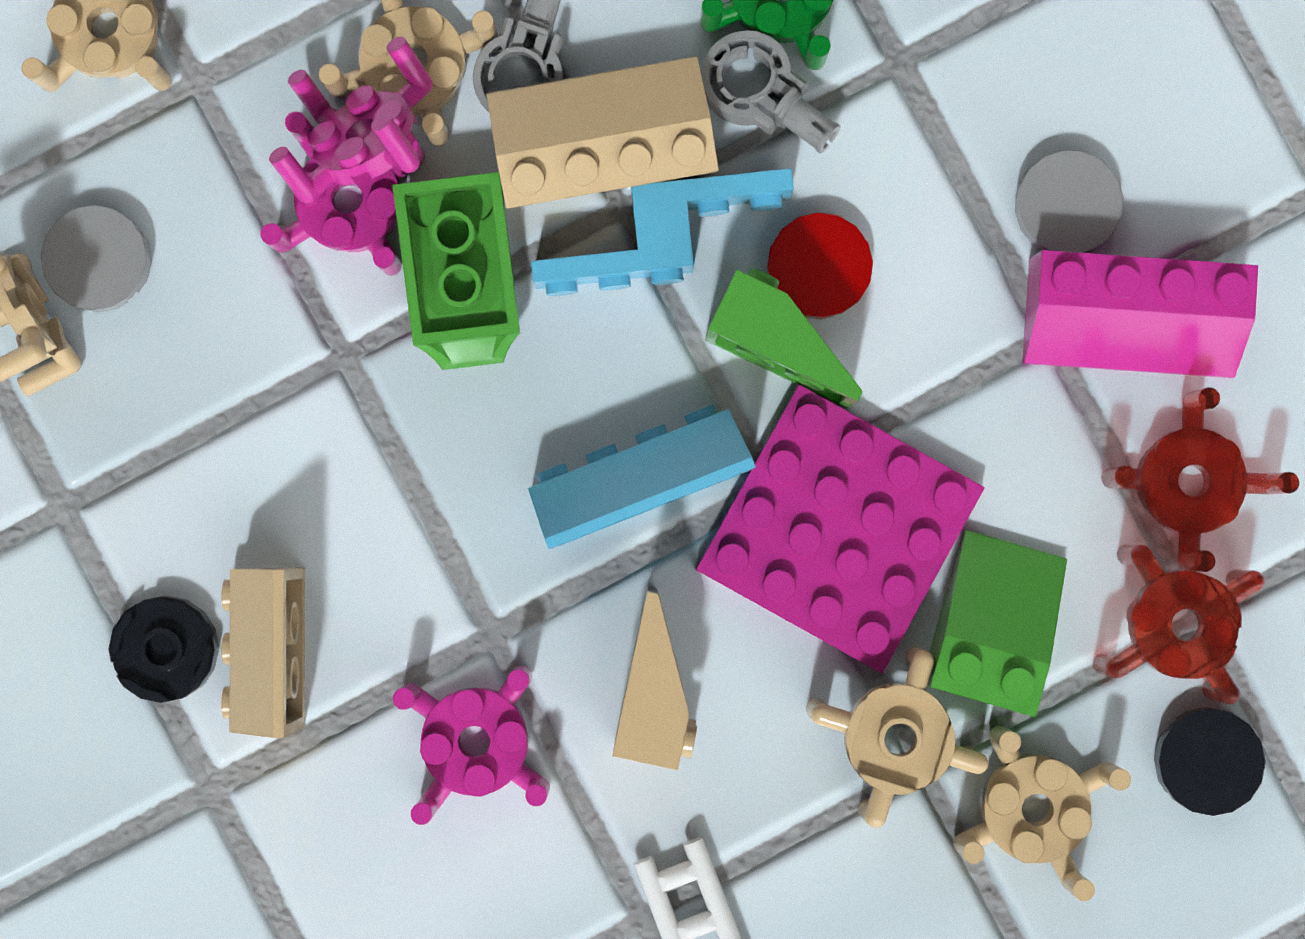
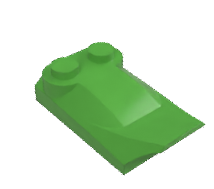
[392,172,520,370]

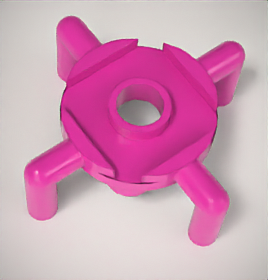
[269,37,433,204]
[260,111,425,276]
[393,666,550,825]

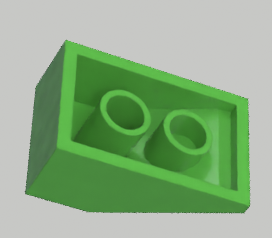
[705,268,863,409]
[927,530,1067,717]

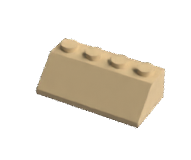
[486,56,719,209]

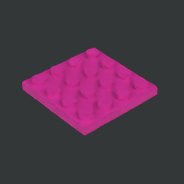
[695,385,985,674]

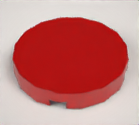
[766,212,873,320]

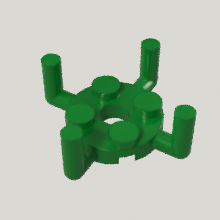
[700,0,833,70]

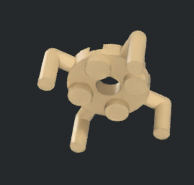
[21,0,172,92]
[319,0,498,146]
[0,253,81,397]
[806,646,988,828]
[954,726,1131,901]

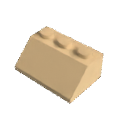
[221,568,305,738]

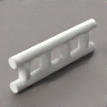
[633,837,742,939]

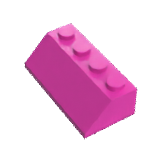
[1022,250,1258,378]

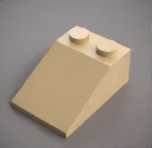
[612,588,697,770]

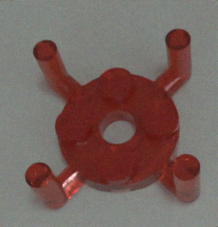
[1101,387,1299,572]
[1093,544,1265,704]

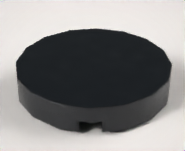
[108,595,219,703]
[1154,707,1266,816]

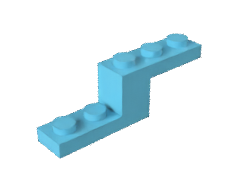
[531,168,794,296]

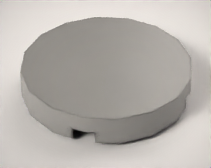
[1015,150,1123,253]
[40,205,151,312]

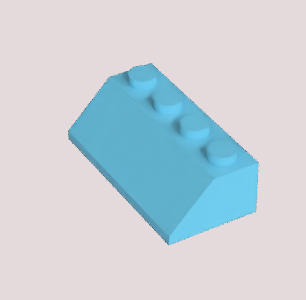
[528,405,756,549]

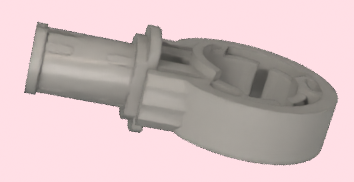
[473,0,565,112]
[701,30,841,154]

